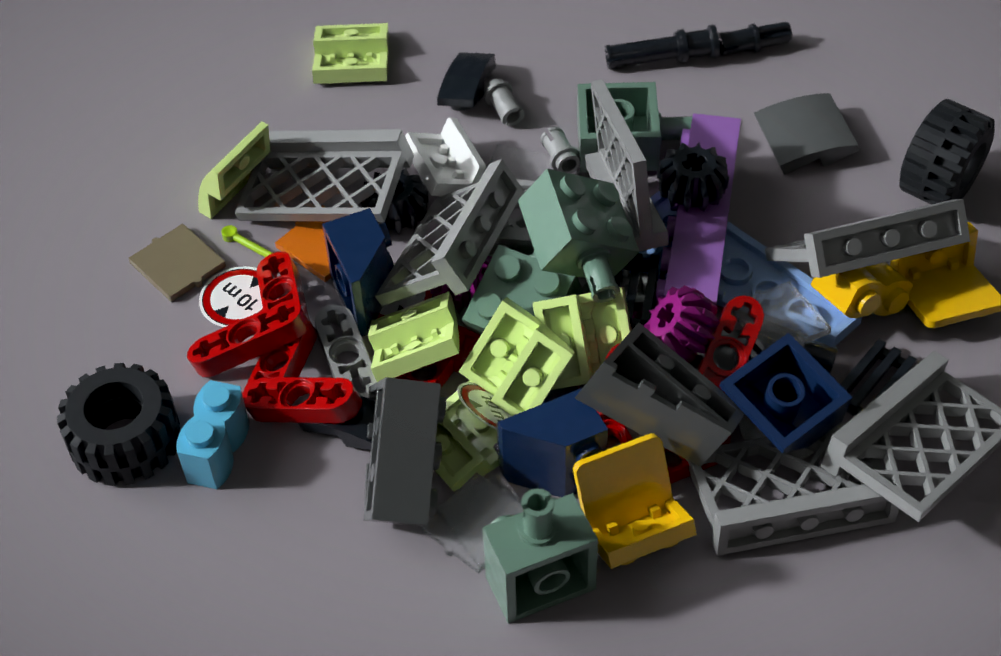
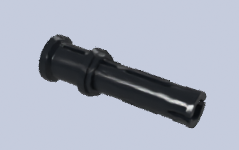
[605,24,720,69]

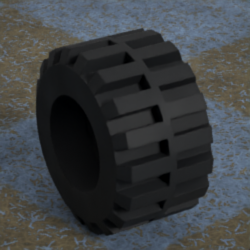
[899,98,995,205]
[57,363,181,486]

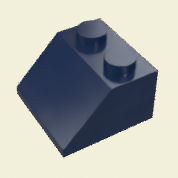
[322,208,394,337]
[719,332,853,454]
[498,388,608,497]

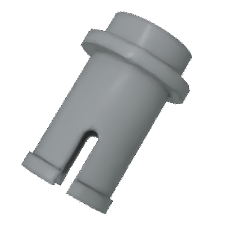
[484,79,525,126]
[541,127,580,174]

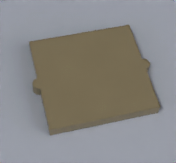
[128,223,226,302]

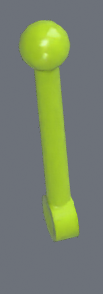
[221,225,273,257]

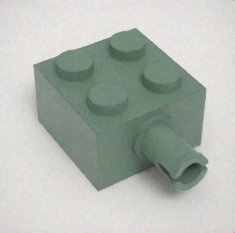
[577,82,693,173]
[518,168,640,303]
[462,245,583,335]
[482,488,598,624]

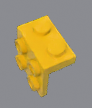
[890,222,1001,328]
[573,433,697,569]

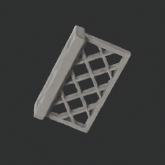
[585,79,669,251]
[235,129,414,222]
[375,159,524,306]
[765,199,970,278]
[821,351,1001,522]
[686,422,899,556]

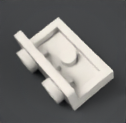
[405,118,486,197]

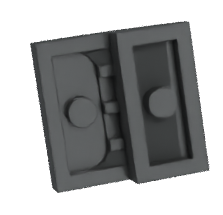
[754,93,860,175]

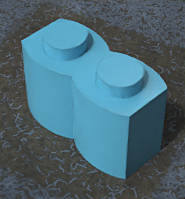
[176,380,249,489]

